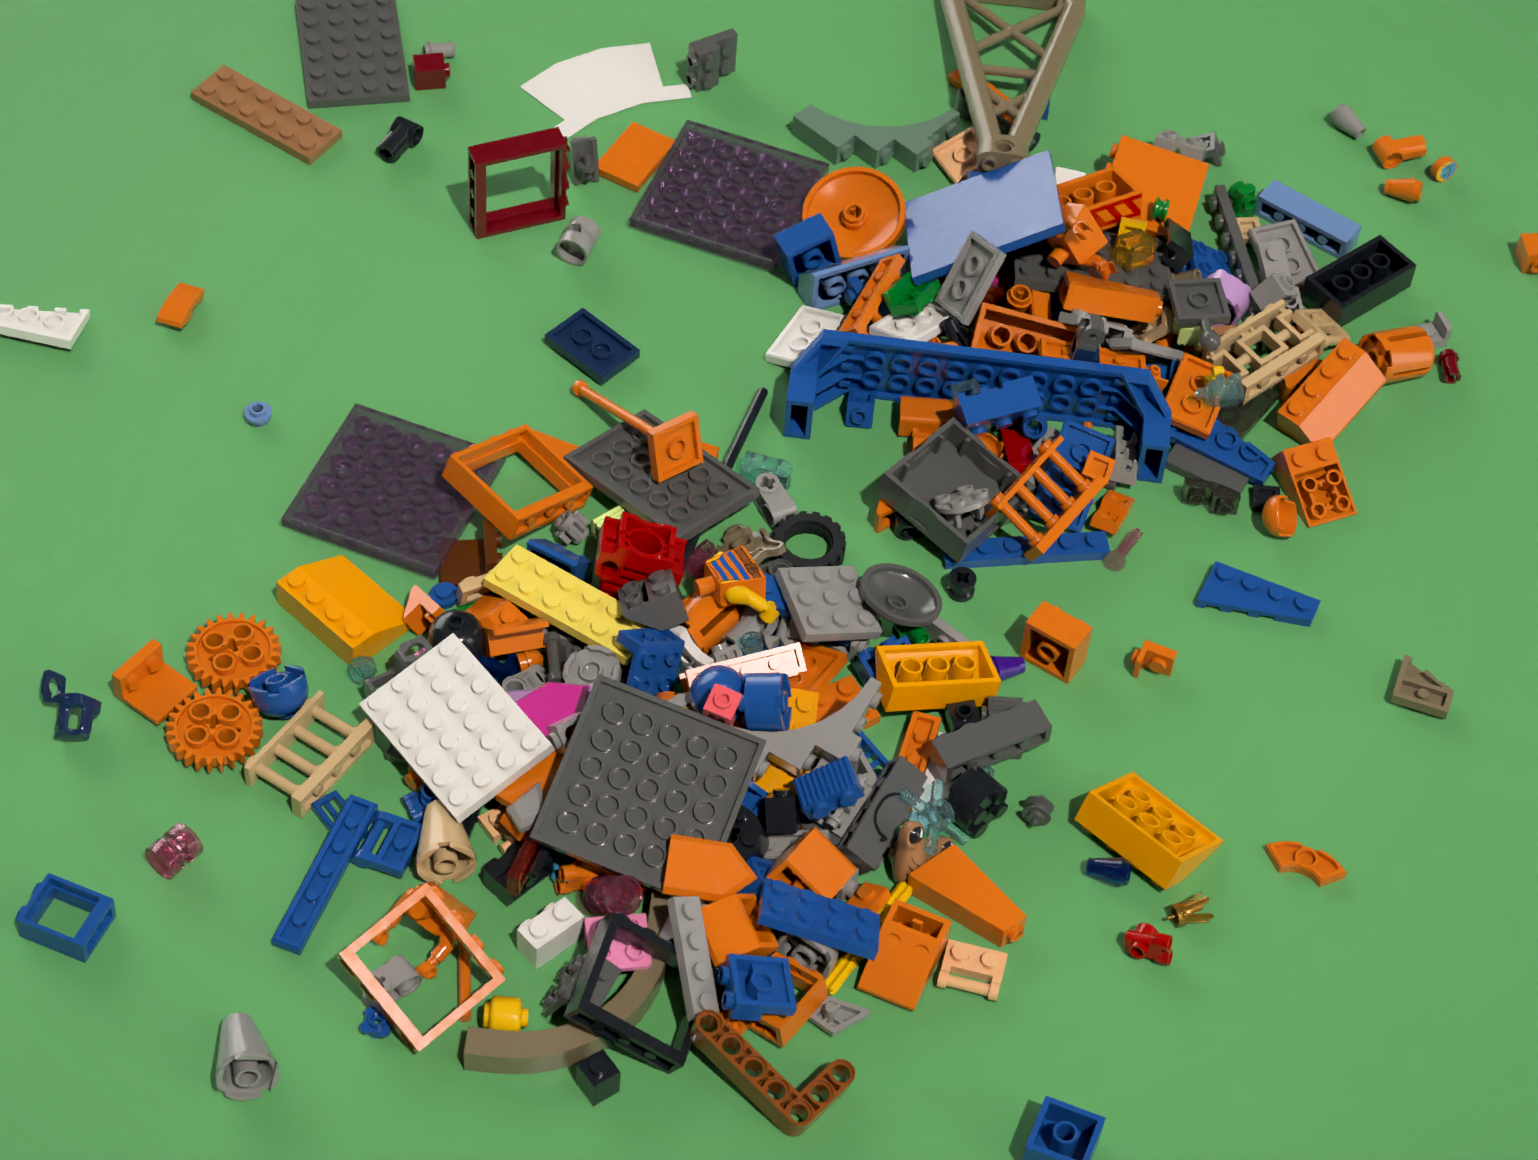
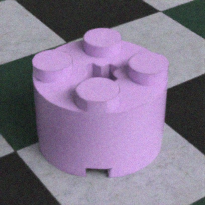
[1206,269,1251,326]

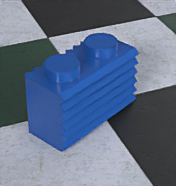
[792,756,865,820]

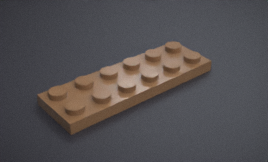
[191,65,342,165]

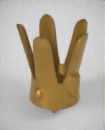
[1166,891,1214,928]

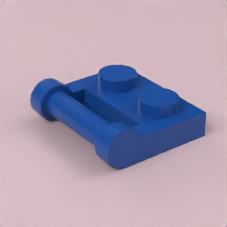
[351,811,422,878]

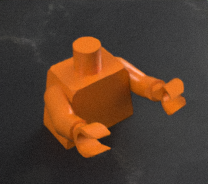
[1047,203,1117,281]
[372,882,477,979]

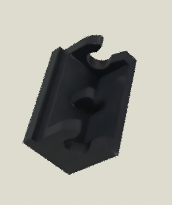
[1158,218,1194,275]

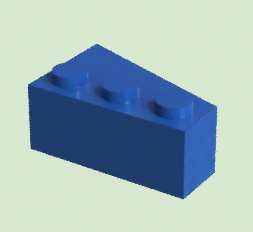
[953,375,1043,437]

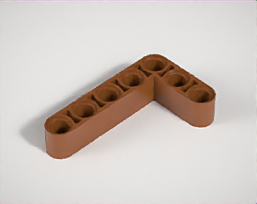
[689,1009,856,1137]

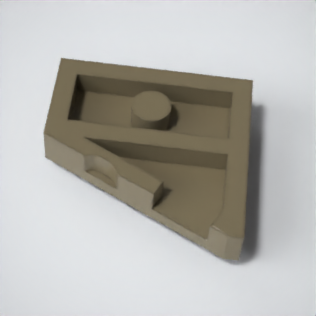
[1390,655,1454,719]

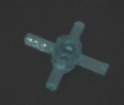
[899,780,969,855]

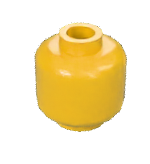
[483,995,529,1031]

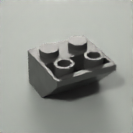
[617,569,689,631]

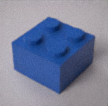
[773,213,841,288]
[1022,1096,1106,1160]

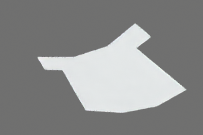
[520,43,692,138]

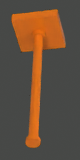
[572,380,704,483]

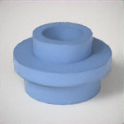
[244,401,272,427]

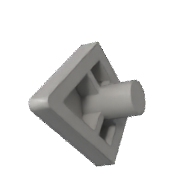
[506,782,544,834]
[808,996,871,1037]

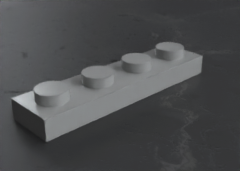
[667,896,720,1022]

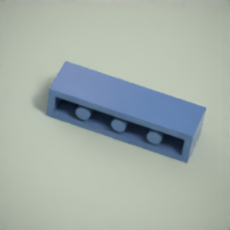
[1254,179,1362,259]

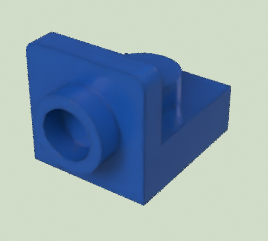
[845,389,876,429]

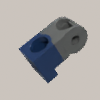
[1070,314,1105,363]

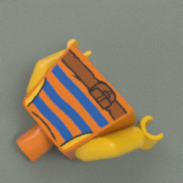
[693,545,779,624]

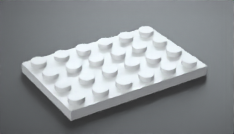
[359,633,555,823]

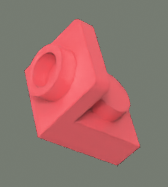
[702,684,742,727]

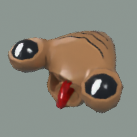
[888,821,954,883]

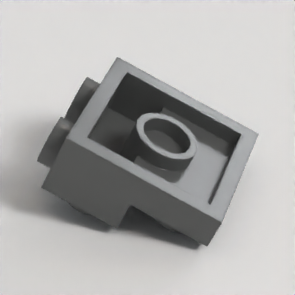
[685,28,738,93]

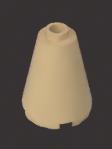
[416,799,476,884]

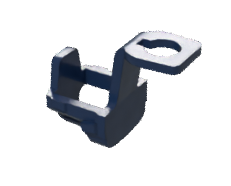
[41,670,101,742]

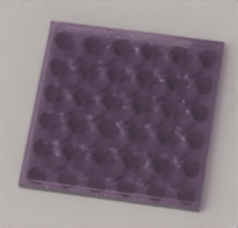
[629,120,829,272]
[281,403,506,579]

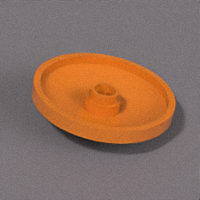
[802,167,906,261]

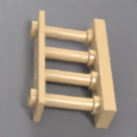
[244,690,376,819]

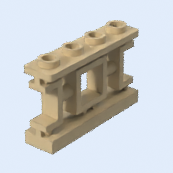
[1201,299,1326,404]

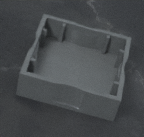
[876,417,1036,563]

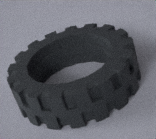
[771,511,846,567]

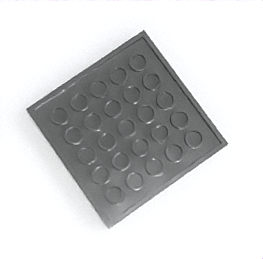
[529,674,767,905]

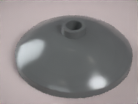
[860,563,942,627]

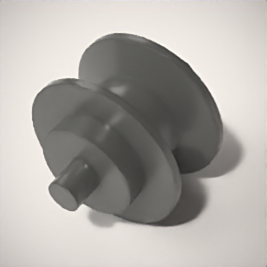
[1022,795,1054,826]

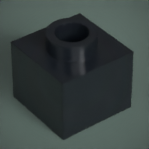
[944,700,981,733]

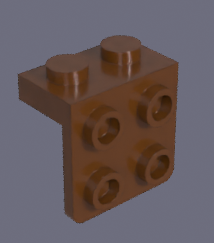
[439,520,503,587]

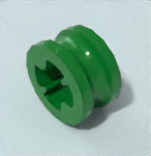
[1151,197,1170,222]

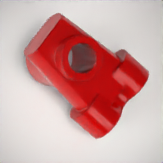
[1124,923,1173,966]

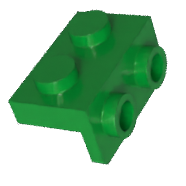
[883,272,941,318]

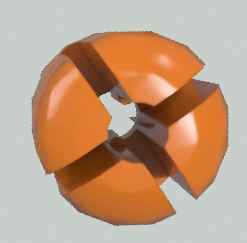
[1358,325,1435,384]
[679,590,740,655]

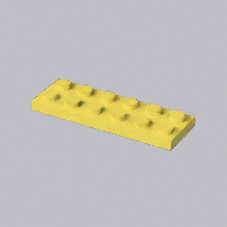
[483,544,652,667]

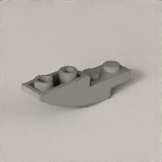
[1254,239,1303,327]

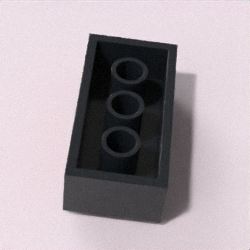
[1301,235,1417,327]

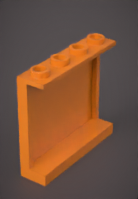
[1105,135,1209,239]

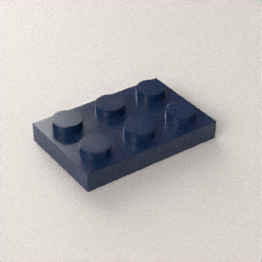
[545,308,640,385]

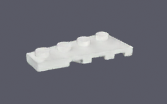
[0,304,90,349]

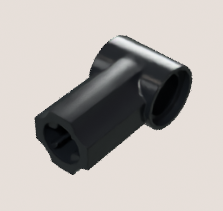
[376,116,424,164]

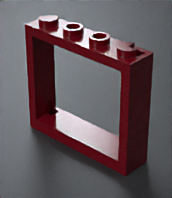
[468,127,570,240]

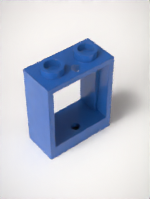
[16,873,116,963]

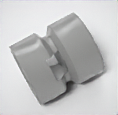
[556,216,601,266]

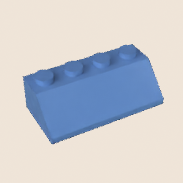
[798,245,910,310]

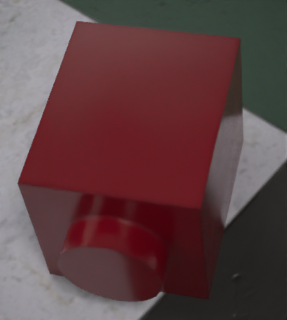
[413,53,450,91]

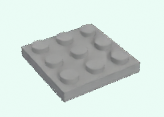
[775,565,883,642]

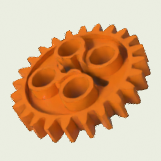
[186,612,282,695]
[166,687,263,773]

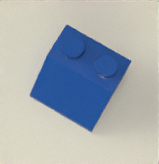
[527,539,593,584]

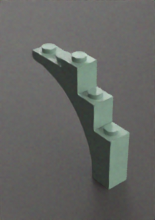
[792,104,960,173]

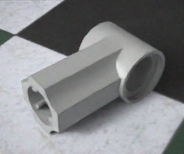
[722,605,779,653]

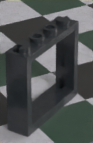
[564,911,717,1074]

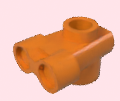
[554,859,606,895]

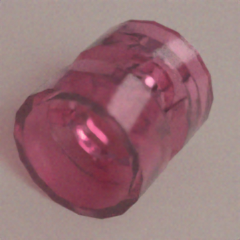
[145,822,204,879]
[585,875,643,915]

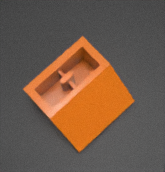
[766,826,857,899]
[701,893,779,967]

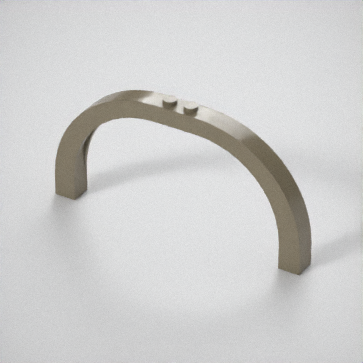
[464,889,672,1075]

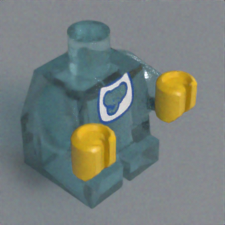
[1195,366,1245,408]

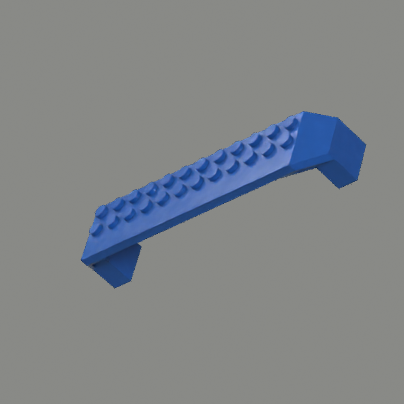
[783,329,1172,484]

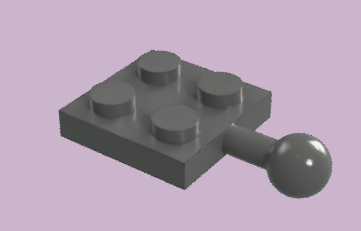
[1167,278,1231,352]

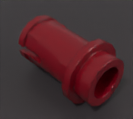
[1438,349,1461,384]

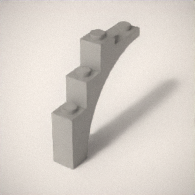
[733,677,883,782]

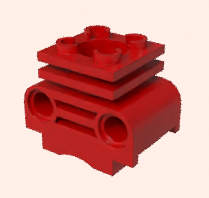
[595,511,687,601]

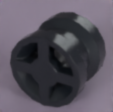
[946,567,977,602]

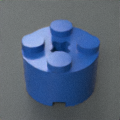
[738,672,792,732]

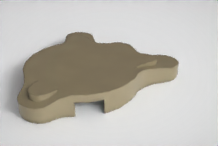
[716,524,786,565]

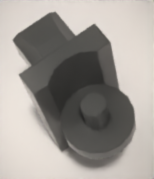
[570,136,599,185]

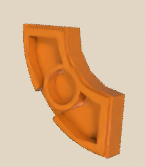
[1265,841,1347,887]

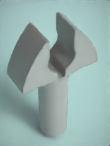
[764,616,796,650]

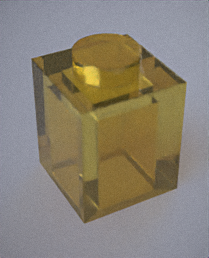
[1112,228,1157,271]

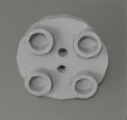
[934,485,990,529]

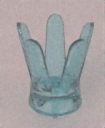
[740,631,765,655]

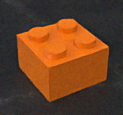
[1019,600,1093,684]

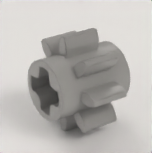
[554,510,589,545]

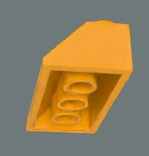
[875,641,1001,712]

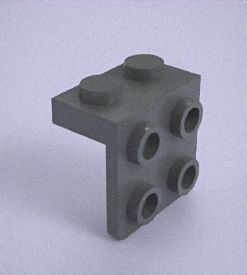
[541,953,622,1018]

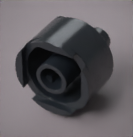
[941,766,1008,838]
[726,804,769,861]

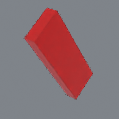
[1000,429,1035,474]

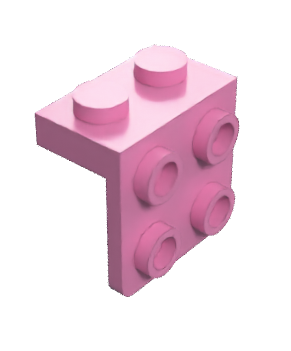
[584,913,652,972]

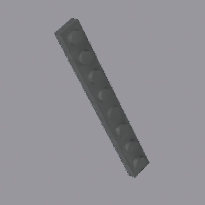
[1209,185,1276,353]

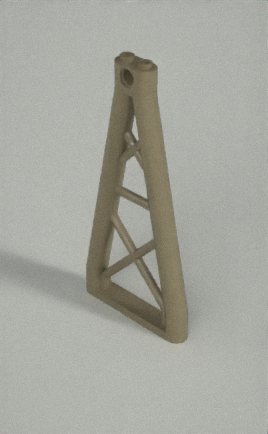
[940,0,1086,172]

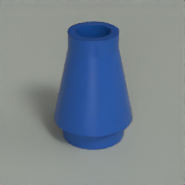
[1021,413,1048,440]

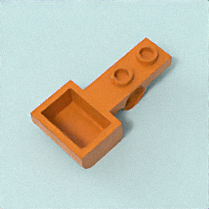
[898,396,955,452]

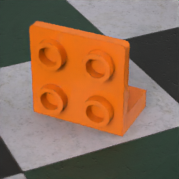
[112,639,197,725]

